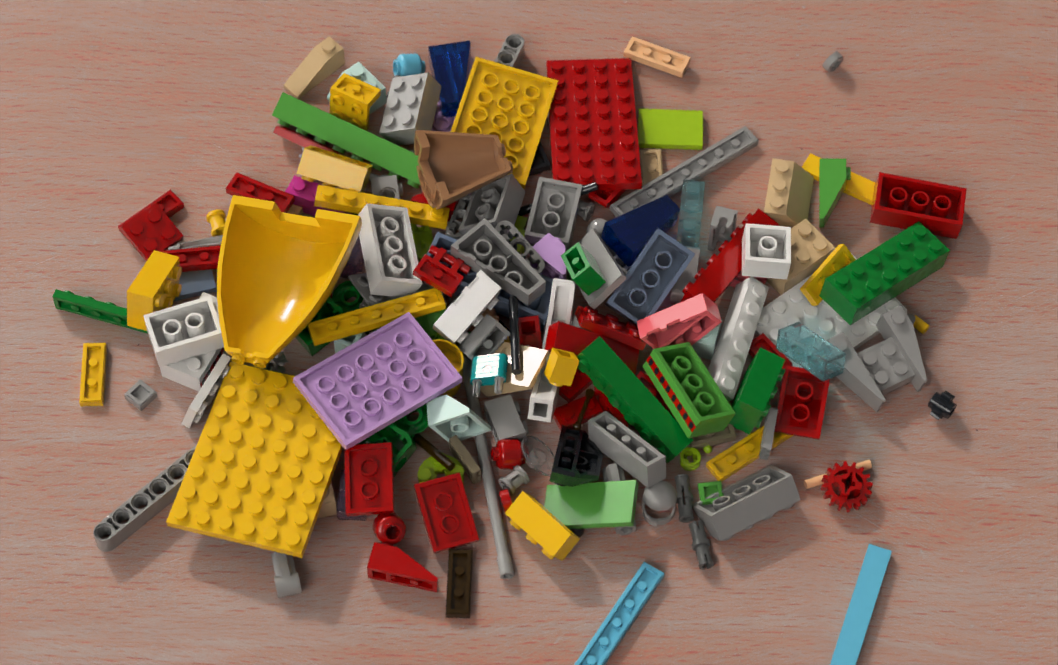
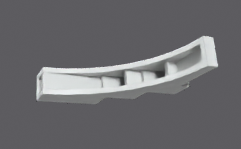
[528,278,576,422]

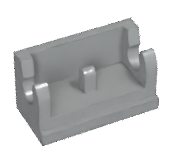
[708,206,738,251]

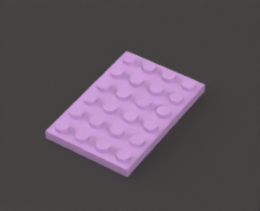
[293,312,463,450]

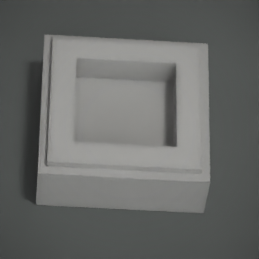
[124,379,157,411]

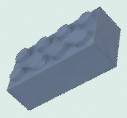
[605,228,695,325]

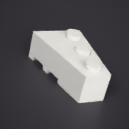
[433,270,501,344]

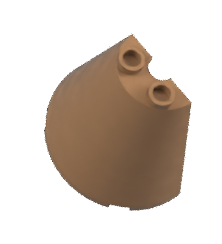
[414,130,513,209]

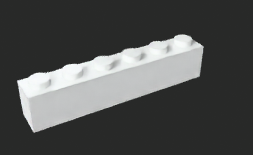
[708,277,769,402]

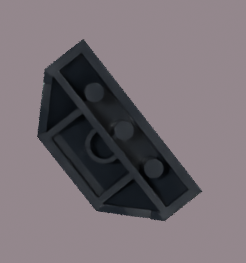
[549,425,603,487]

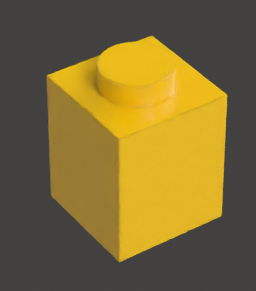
[544,348,579,387]

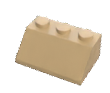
[764,158,814,228]

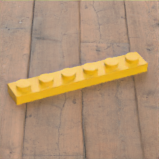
[314,185,449,230]
[307,288,446,346]

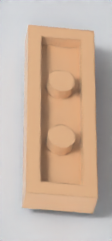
[623,37,691,78]

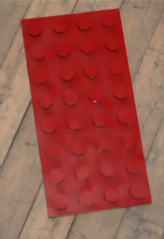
[546,58,642,190]

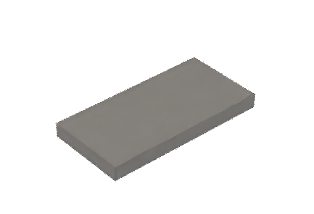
[577,228,626,310]

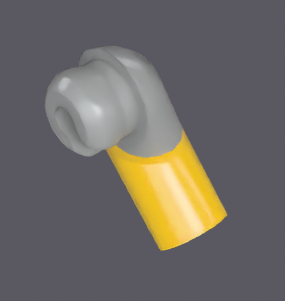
[907,314,930,334]

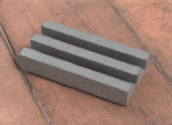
[759,408,778,460]

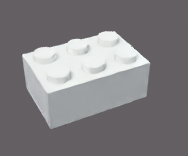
[143,296,224,367]

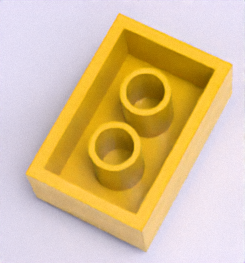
[297,145,373,192]
[127,250,182,331]

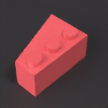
[636,293,722,349]

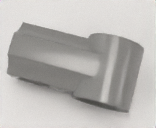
[271,552,302,598]

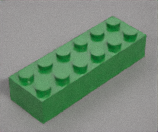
[819,221,950,325]

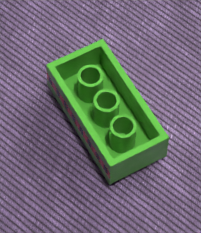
[643,342,736,438]

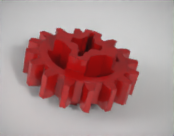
[821,461,873,512]

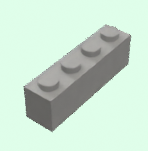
[588,411,667,488]

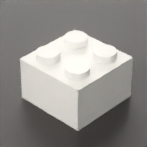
[742,223,791,280]

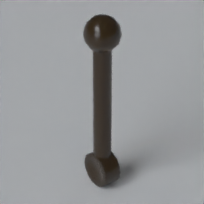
[573,389,595,431]

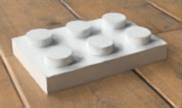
[181,353,231,428]

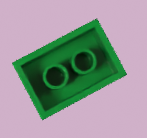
[729,347,785,434]

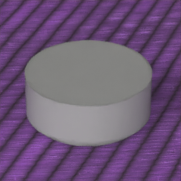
[823,51,843,72]

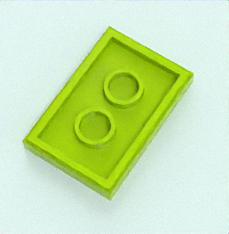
[638,109,703,150]

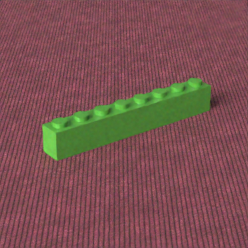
[272,92,420,189]

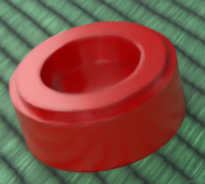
[499,489,512,512]

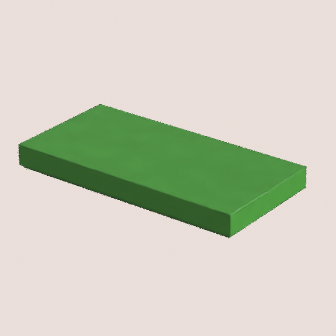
[544,480,639,529]

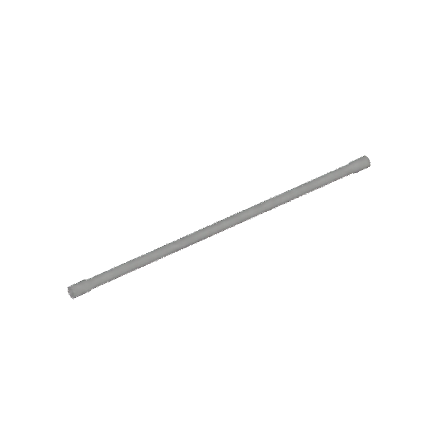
[447,295,514,579]

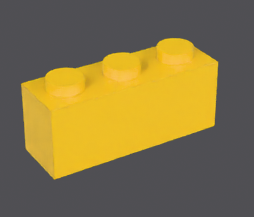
[505,491,580,561]

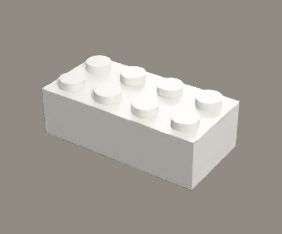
[358,203,423,297]

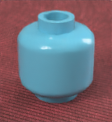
[393,53,426,76]

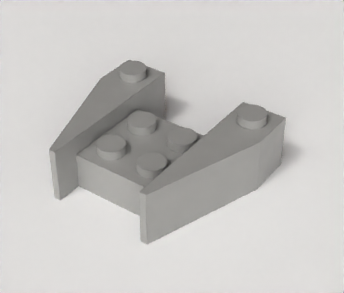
[818,306,927,412]

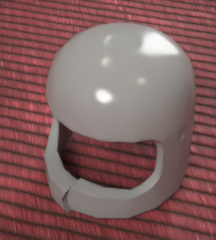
[641,480,677,527]

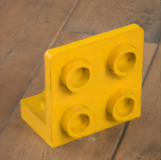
[329,73,381,131]

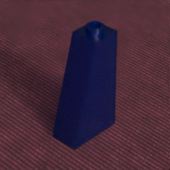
[428,40,471,117]
[601,195,680,267]

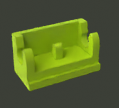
[410,223,433,263]

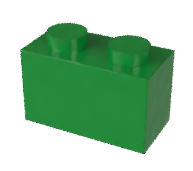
[561,242,606,296]

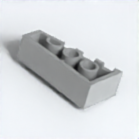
[451,218,546,305]

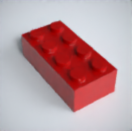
[870,172,967,239]

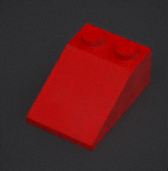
[774,365,831,440]

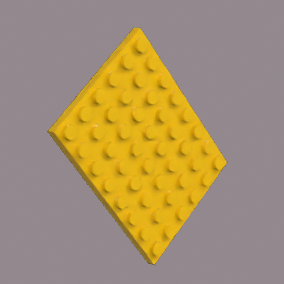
[166,362,343,558]

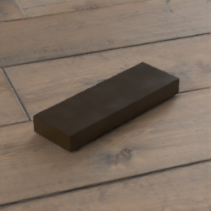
[446,549,473,618]

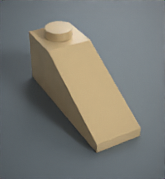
[283,36,345,99]

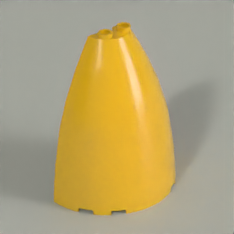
[217,195,362,368]

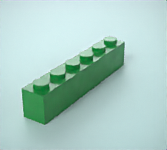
[577,336,693,464]

